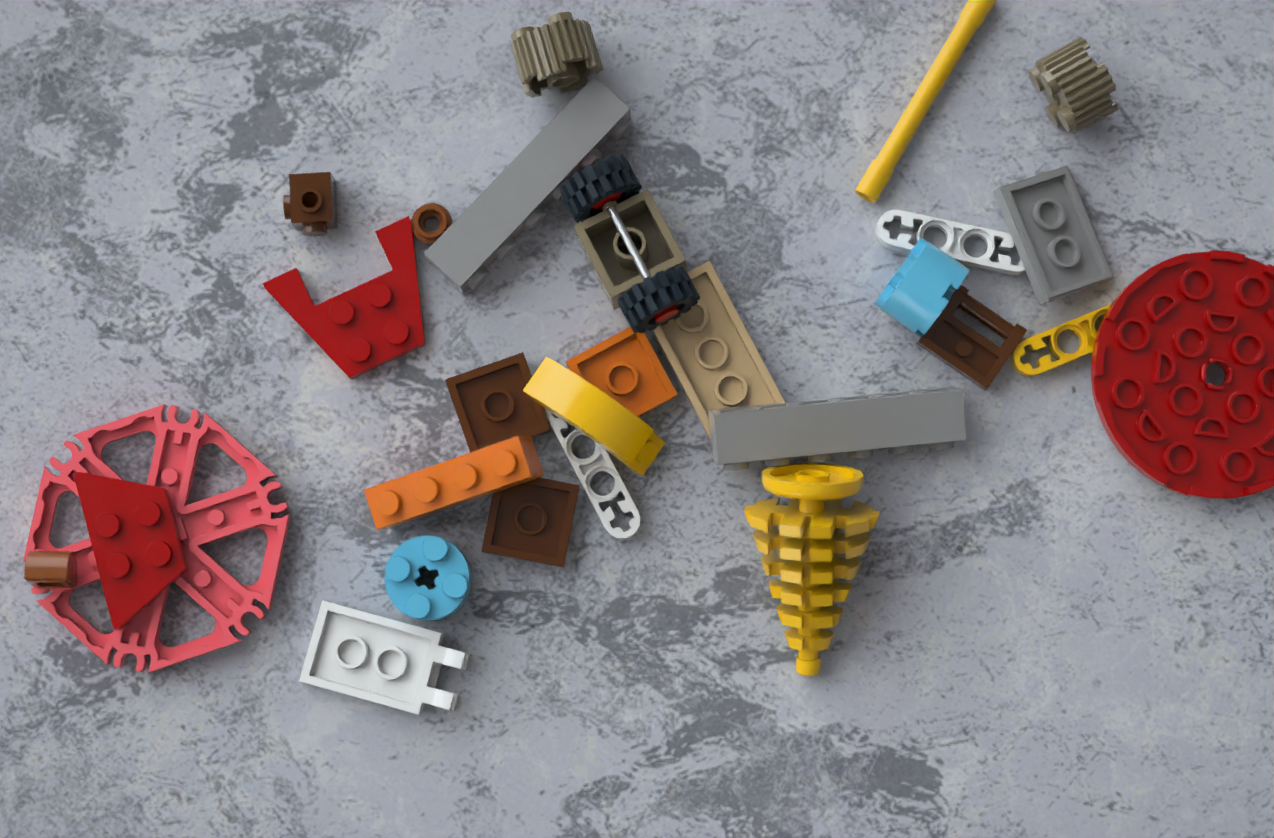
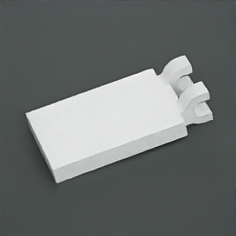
[299,600,470,715]

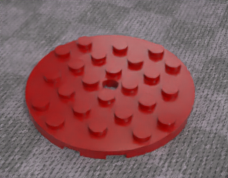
[1091,250,1274,500]

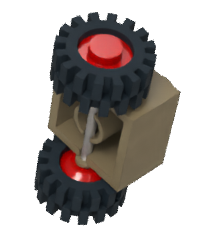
[560,155,700,333]

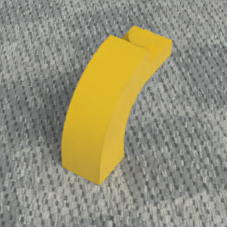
[523,357,666,476]

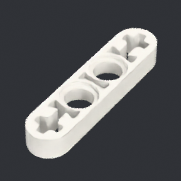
[875,210,1026,275]
[545,409,641,540]

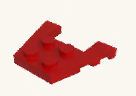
[263,216,426,379]

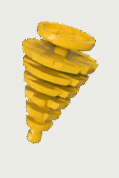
[744,463,880,677]

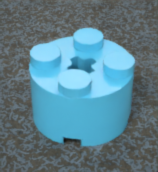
[874,238,969,337]
[385,535,473,621]

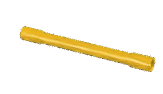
[855,0,996,204]

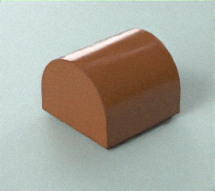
[24,551,77,588]

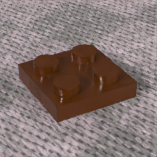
[445,352,551,452]
[481,478,580,568]

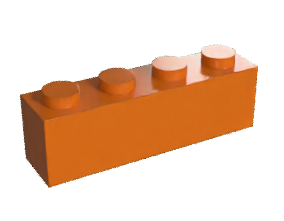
[364,436,544,530]

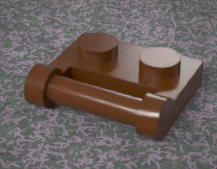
[917,285,1027,390]

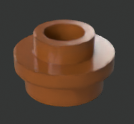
[411,203,452,245]

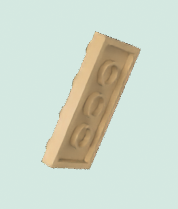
[652,261,785,441]

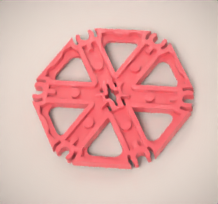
[23,404,291,673]

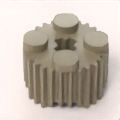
[511,12,603,98]
[1028,37,1119,134]

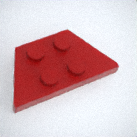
[73,472,188,630]

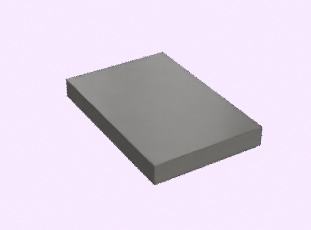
[993,165,1114,305]

